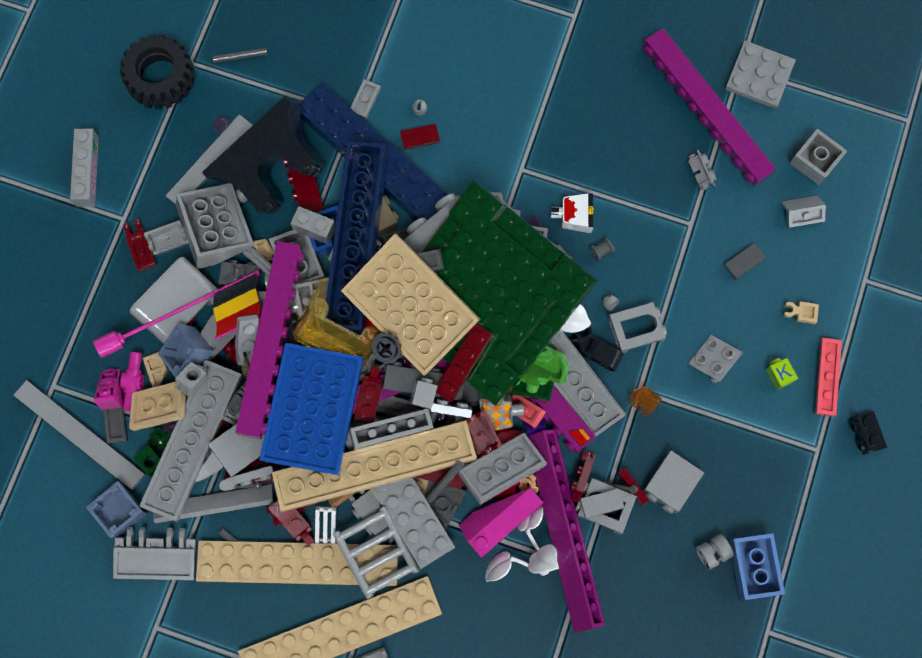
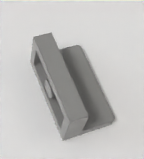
[782,196,826,228]

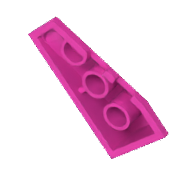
[459,488,544,557]

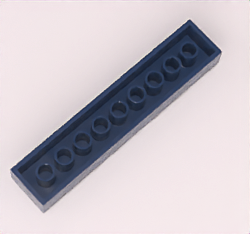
[299,82,448,221]
[322,141,388,335]

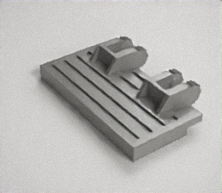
[113,527,196,580]

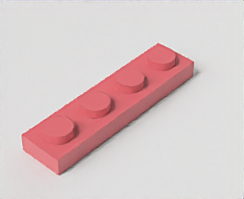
[815,338,842,417]

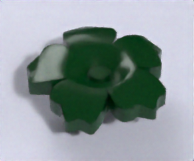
[147,427,170,451]

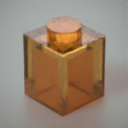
[630,385,662,418]

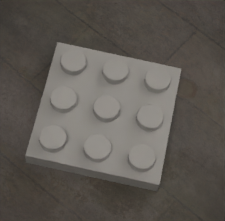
[725,40,796,109]

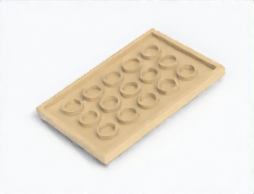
[341,234,481,376]

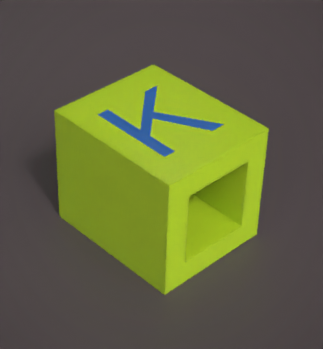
[766,358,798,390]

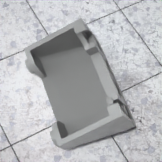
[130,257,218,344]

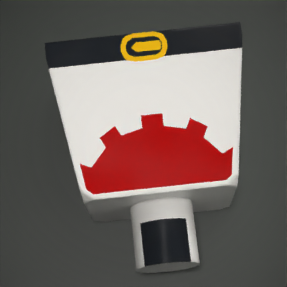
[551,193,593,233]

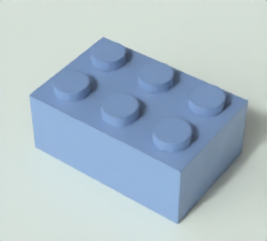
[729,533,785,601]

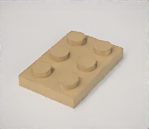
[129,382,186,431]

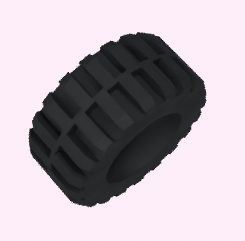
[120,35,195,109]

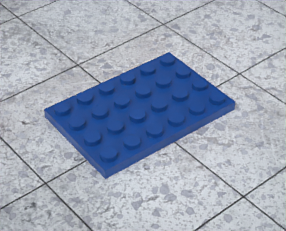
[259,343,364,476]

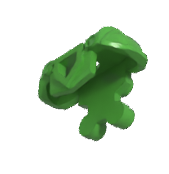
[516,346,568,393]

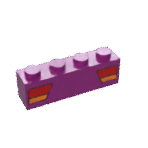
[527,386,596,454]

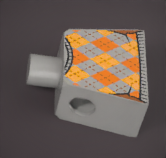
[479,393,524,431]

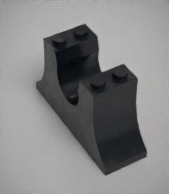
[202,96,325,214]

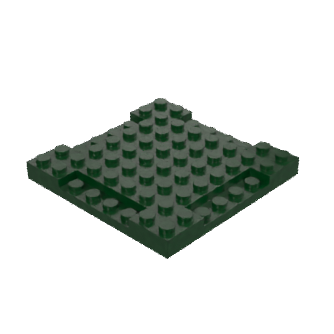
[421,181,599,406]

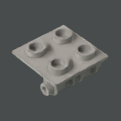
[688,335,743,384]

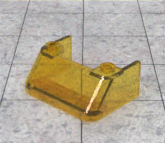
[293,278,382,368]

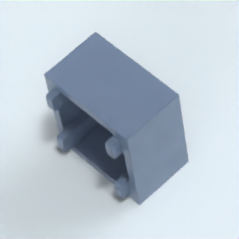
[158,324,214,380]
[86,481,147,539]

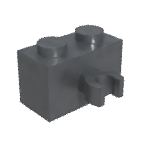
[218,260,262,291]

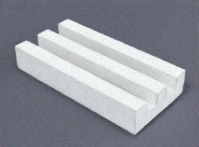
[315,506,336,544]

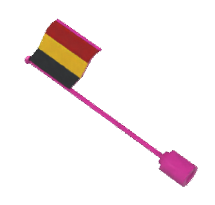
[93,270,261,358]

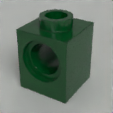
[133,445,161,478]

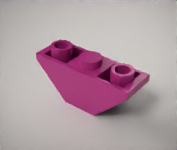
[94,368,124,410]

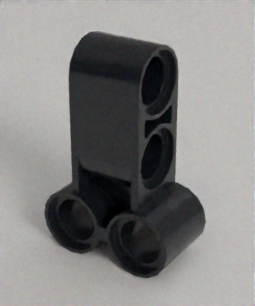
[570,326,624,372]

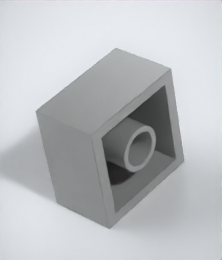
[790,129,847,186]

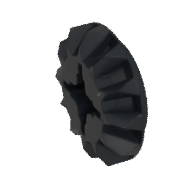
[372,332,402,364]

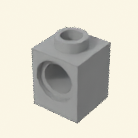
[175,362,207,398]
[409,378,438,409]

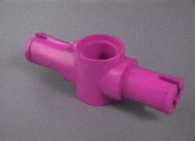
[120,352,144,411]

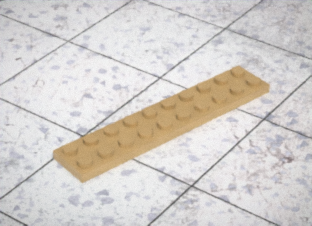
[272,420,477,512]
[196,541,398,586]
[238,576,442,658]

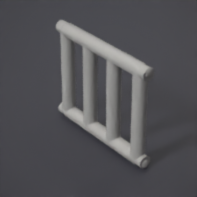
[333,506,419,599]

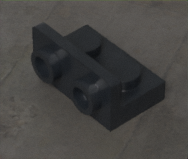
[850,411,888,455]

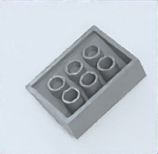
[176,183,254,269]

